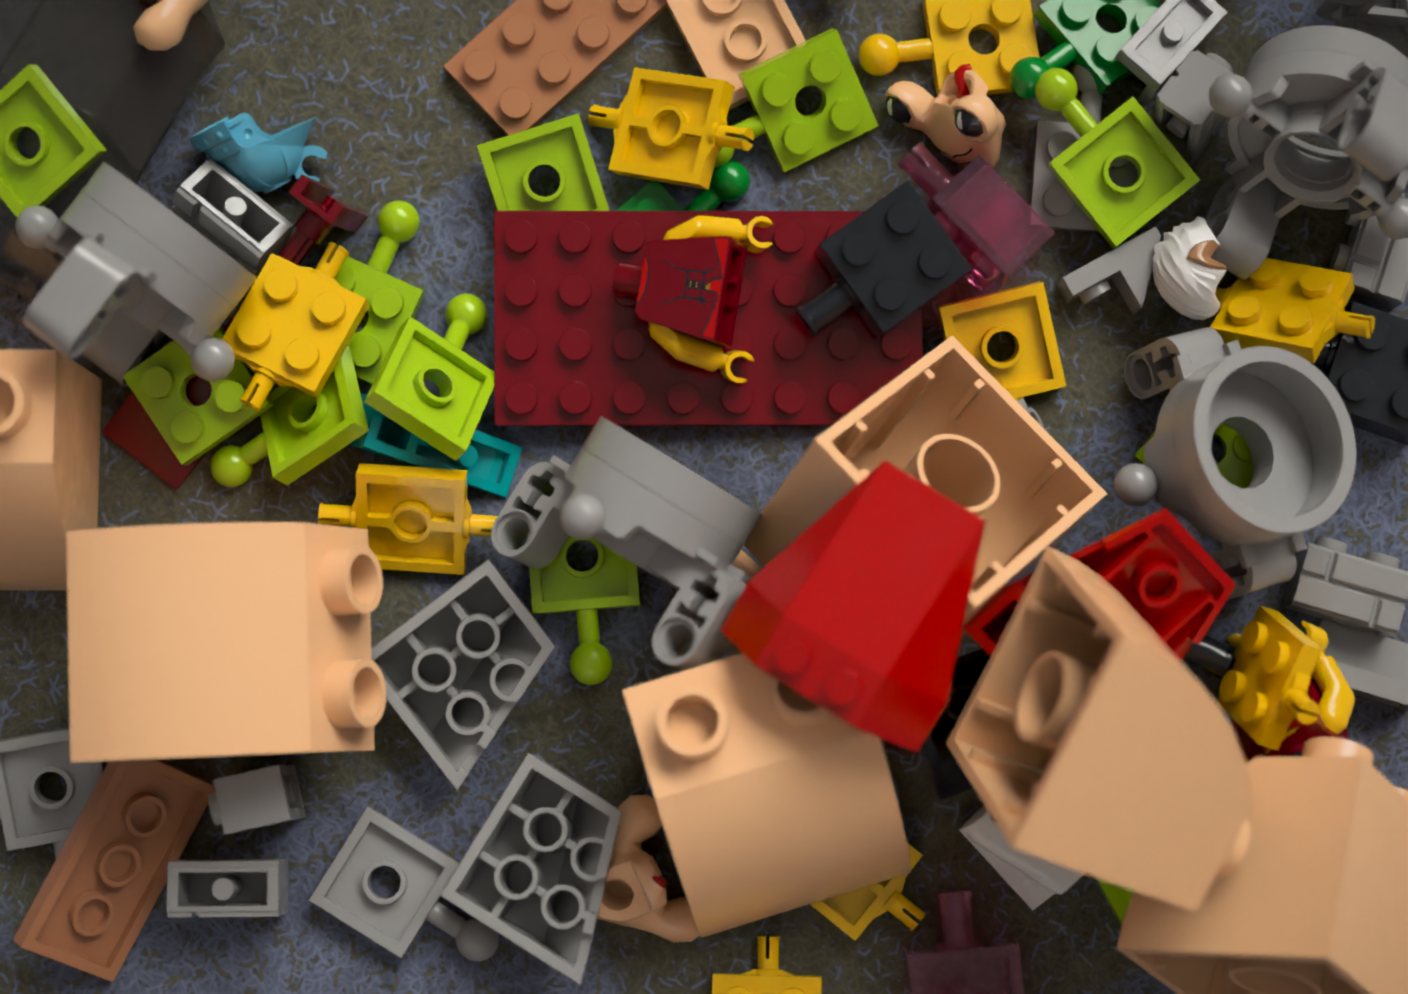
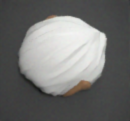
[1152,216,1227,320]

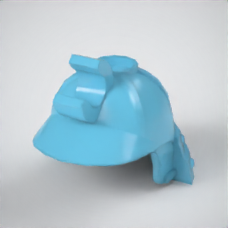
[188,113,327,194]

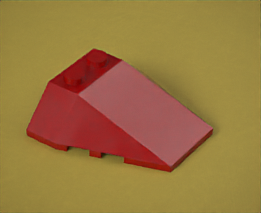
[720,460,987,753]
[963,508,1236,662]

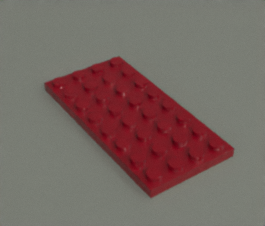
[494,211,923,426]

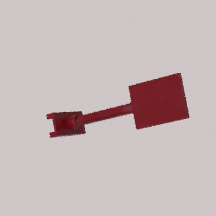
[102,174,368,490]

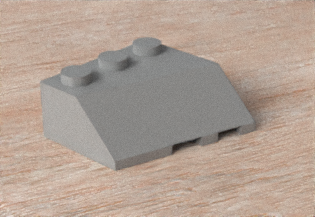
[371,558,555,790]
[440,753,623,985]

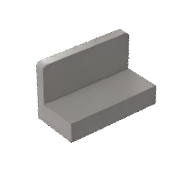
[1115,0,1228,106]
[1318,619,1408,711]

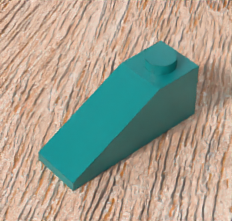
[347,393,523,498]

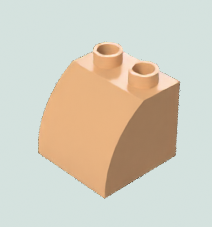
[744,335,1107,637]
[0,349,102,591]
[66,522,386,762]
[946,547,1252,912]
[622,653,911,938]
[1117,737,1408,994]

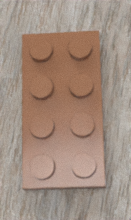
[443,0,667,136]
[13,760,215,982]

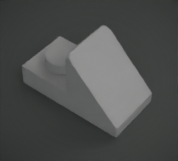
[1056,226,1161,316]

